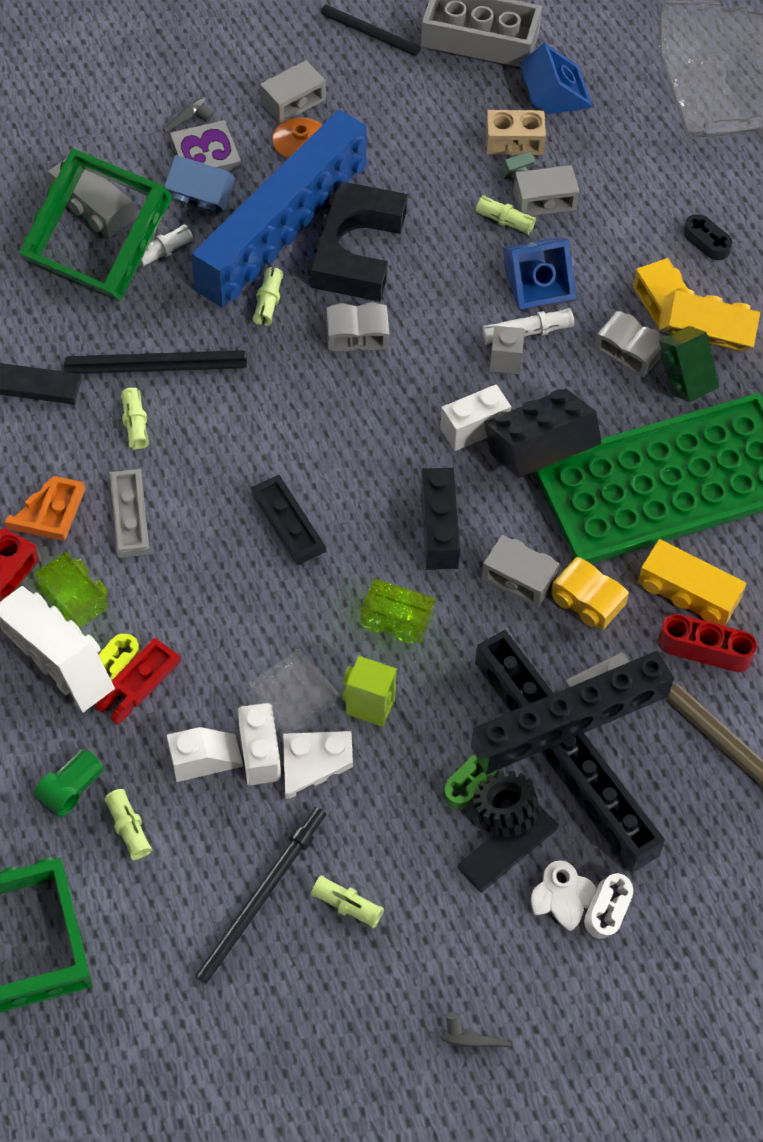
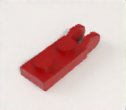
[95,637,181,724]

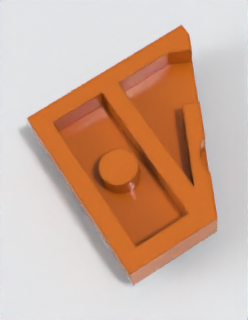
[5,476,85,541]

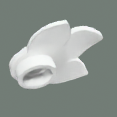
[531,860,597,931]

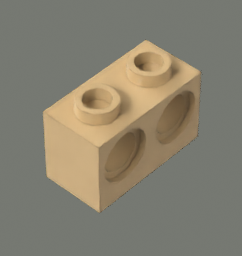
[486,110,546,155]

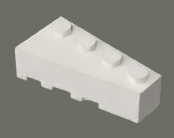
[0,586,115,712]

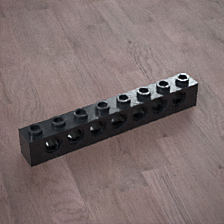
[475,630,665,874]

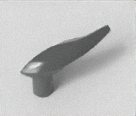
[163,98,214,132]
[441,1012,511,1048]

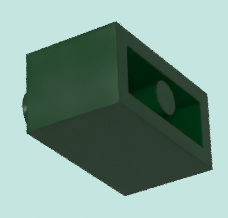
[659,326,719,402]

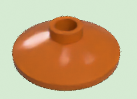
[273,117,322,159]

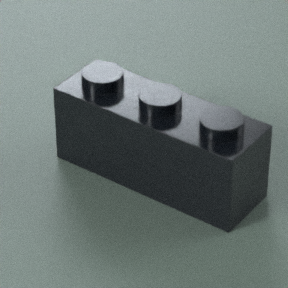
[421,468,460,570]

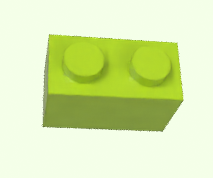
[342,655,397,727]

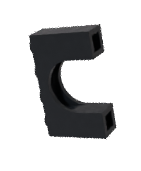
[307,181,408,302]

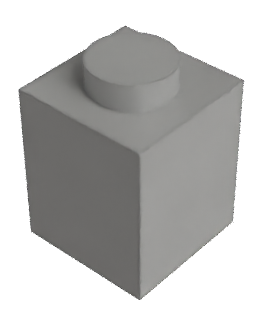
[489,326,525,374]

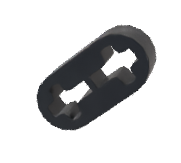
[684,214,733,261]

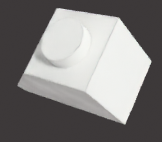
[167,727,243,782]

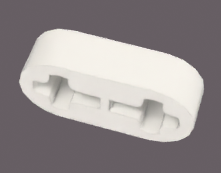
[584,873,633,939]

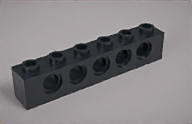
[471,650,674,775]

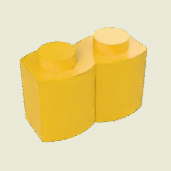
[551,557,629,630]

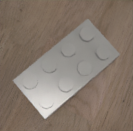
[421,0,543,67]

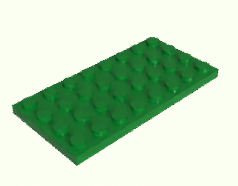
[534,392,763,564]

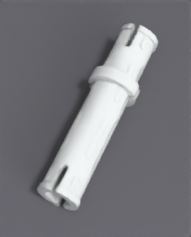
[482,308,574,345]

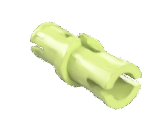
[475,195,536,235]
[253,267,283,326]
[121,388,149,450]
[104,789,152,860]
[311,875,384,928]

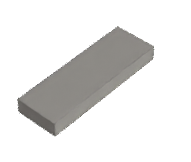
[109,469,150,558]

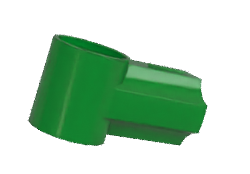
[33,749,105,818]

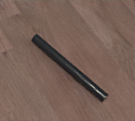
[321,4,421,56]

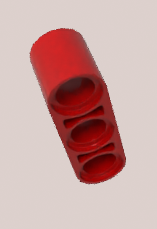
[658,614,757,672]

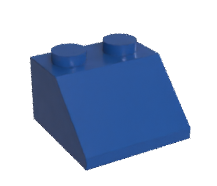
[520,43,593,114]
[503,237,577,309]

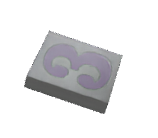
[170,120,241,171]

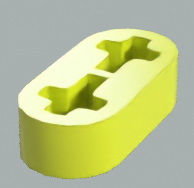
[99,634,140,681]

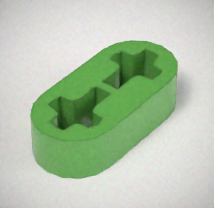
[444,754,497,810]

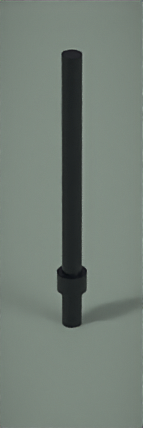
[195,807,326,985]

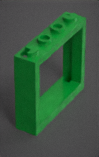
[19,148,172,302]
[0,858,93,1013]

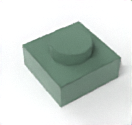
[498,151,535,180]

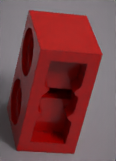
[0,527,39,601]

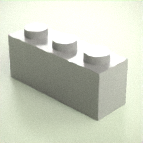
[48,159,135,238]

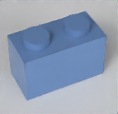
[165,155,236,213]

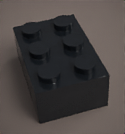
[484,389,602,478]

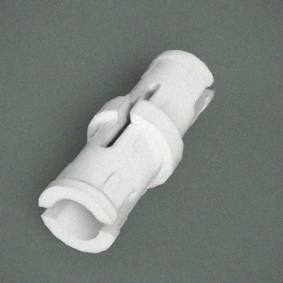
[139,224,193,268]

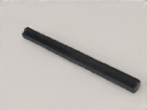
[64,350,247,374]

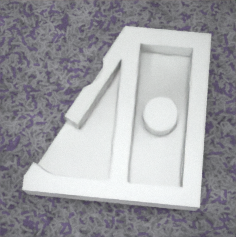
[283,731,353,799]

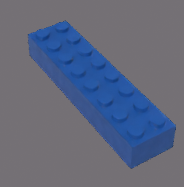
[192,110,368,308]

